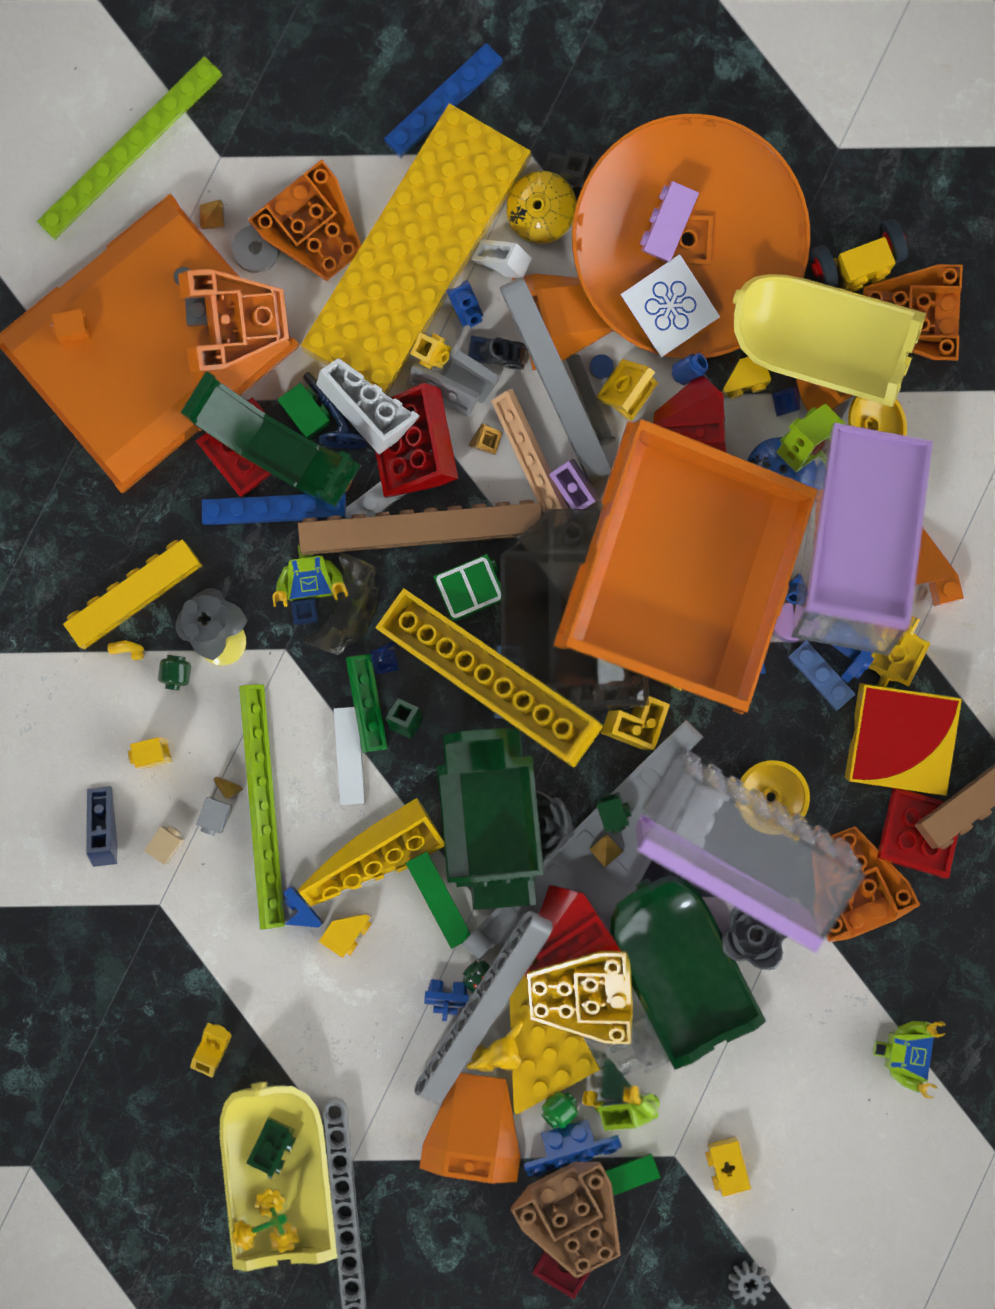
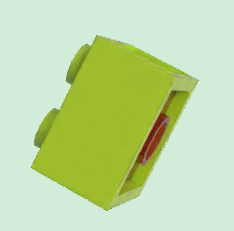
[776,403,846,472]

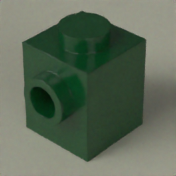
[386,698,423,739]
[596,792,632,833]

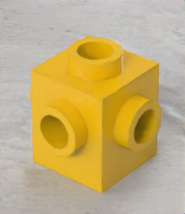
[410,332,452,369]

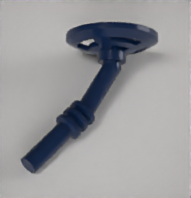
[303,372,367,449]

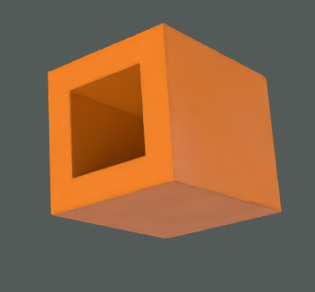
[50,309,90,344]

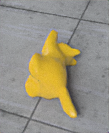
[467,1020,523,1072]

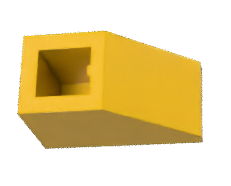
[722,357,771,399]
[318,913,372,958]

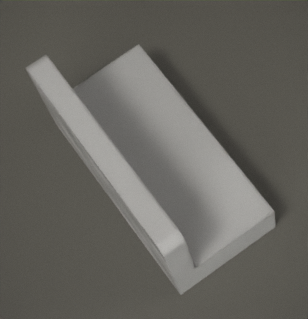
[444,350,498,403]

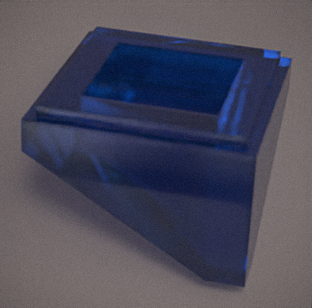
[772,387,800,417]
[370,642,399,675]

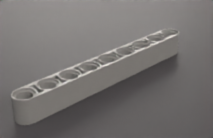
[499,277,611,483]
[414,911,553,1104]
[323,1098,367,1309]

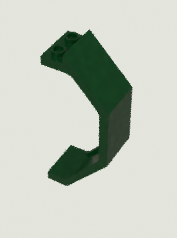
[180,371,361,507]

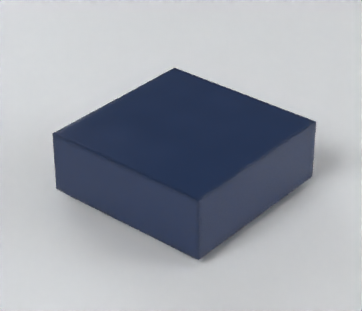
[468,336,494,364]
[291,598,318,625]

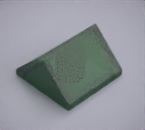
[598,1053,632,1100]

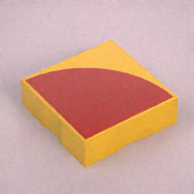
[845,683,962,796]

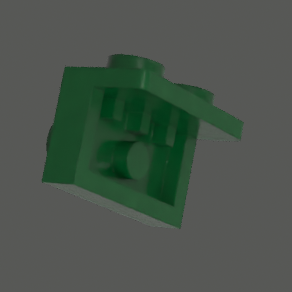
[246,1117,296,1179]

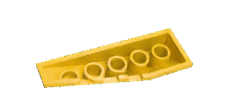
[298,798,444,907]

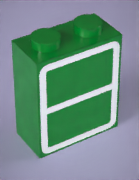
[433,554,508,622]

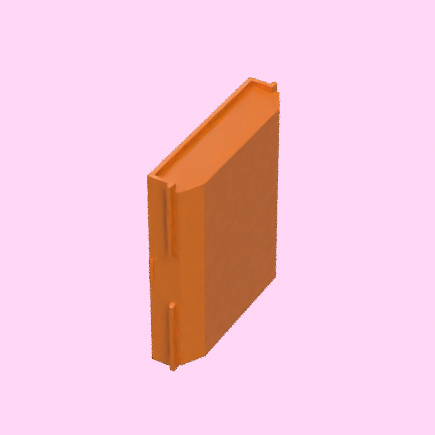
[0,193,300,493]
[553,419,818,714]

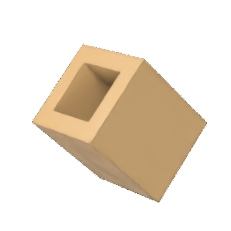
[144,825,184,865]

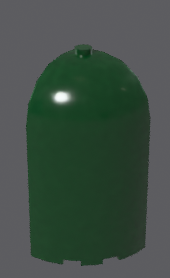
[610,876,766,1070]

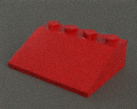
[375,383,458,498]

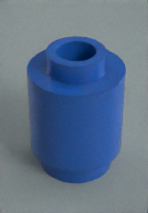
[672,353,708,385]

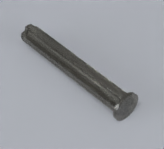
[566,354,616,446]

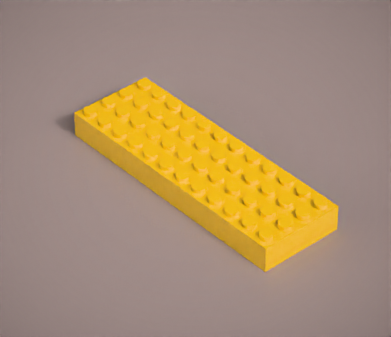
[300,103,531,395]

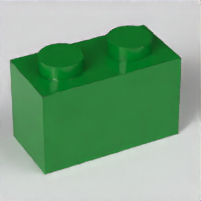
[277,382,331,440]

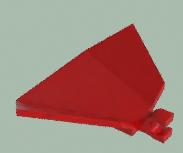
[653,375,727,453]
[525,884,622,979]

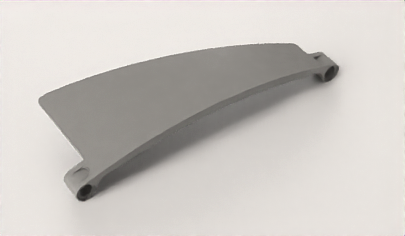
[462,720,704,961]

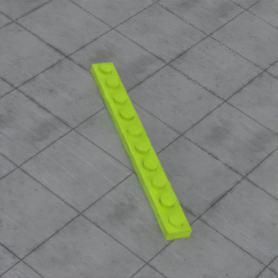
[37,56,222,240]
[239,684,285,930]

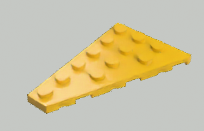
[509,957,600,1115]

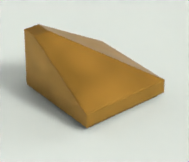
[200,200,225,229]
[469,424,503,455]
[213,777,243,799]
[589,833,623,867]

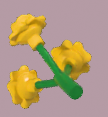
[231,1188,299,1253]

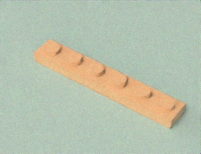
[491,389,573,530]

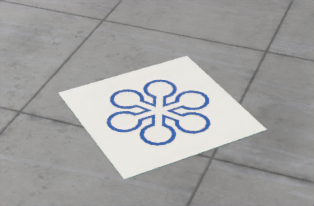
[621,254,720,357]

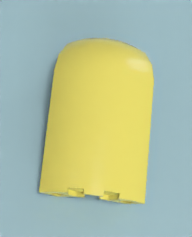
[733,274,926,407]
[220,1082,337,1271]

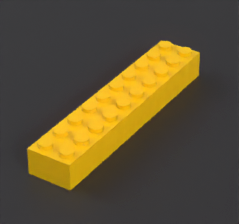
[375,588,603,767]

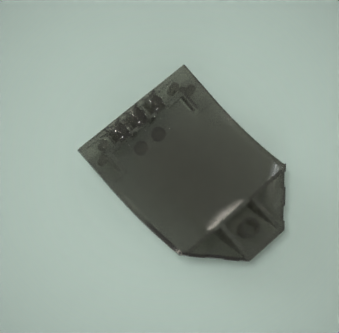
[500,509,649,712]

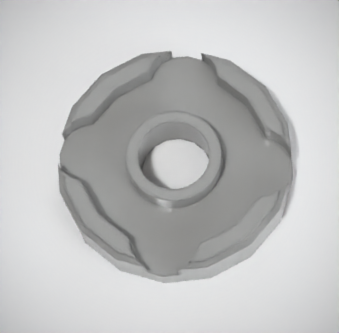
[232,225,280,273]

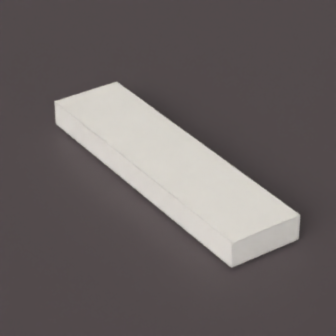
[334,707,365,805]

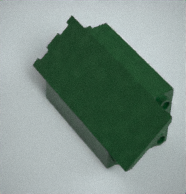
[437,728,544,910]

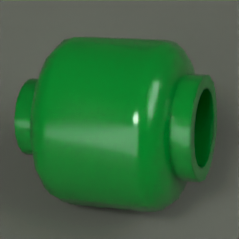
[541,1092,578,1129]

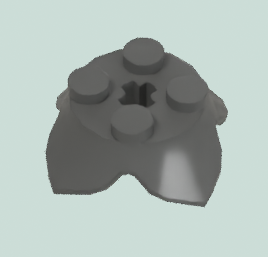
[175,588,248,660]
[536,791,575,859]
[722,907,788,970]

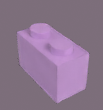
[549,459,600,514]

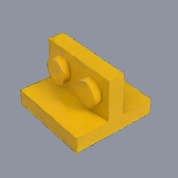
[595,359,658,422]

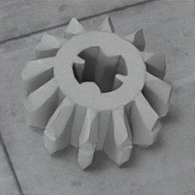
[728,1261,771,1305]

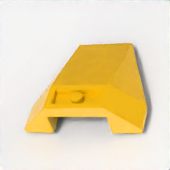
[527,951,633,1044]

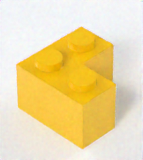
[601,696,670,750]

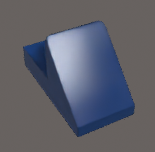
[284,886,324,928]

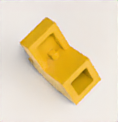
[190,1023,232,1078]

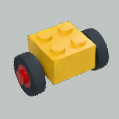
[810,219,908,292]

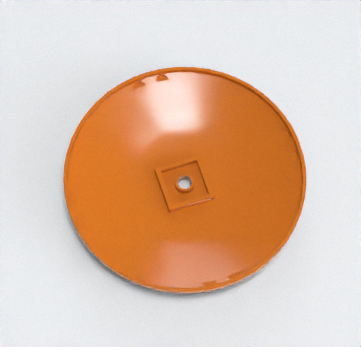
[572,114,810,359]

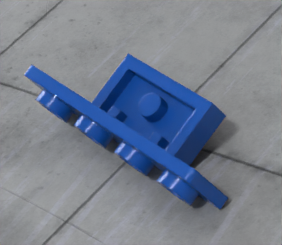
[524,1119,622,1177]

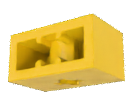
[128,737,172,769]
[705,1137,751,1197]

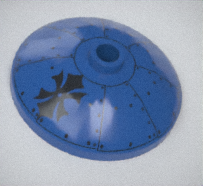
[747,437,817,488]

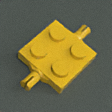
[868,615,931,687]

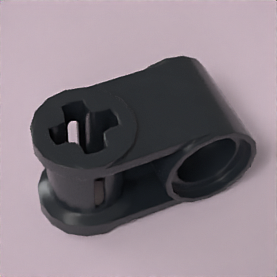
[479,337,527,370]

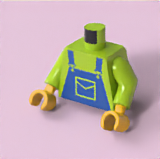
[272,545,348,607]
[873,1021,945,1099]
[582,1086,660,1131]

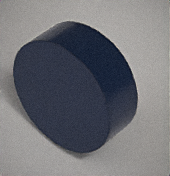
[589,354,614,380]

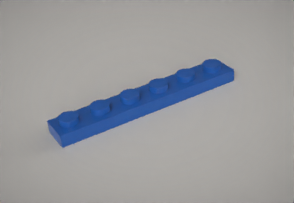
[384,43,503,158]
[202,493,346,525]

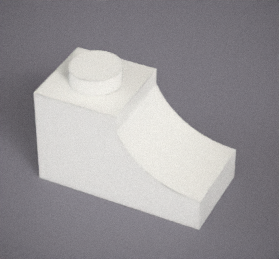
[472,239,532,278]

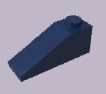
[86,786,117,867]

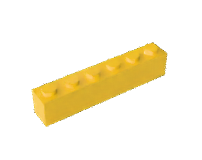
[63,539,203,649]

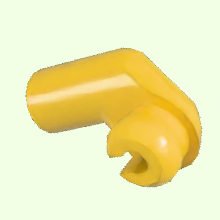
[108,640,145,660]

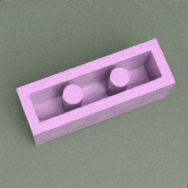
[640,181,699,262]

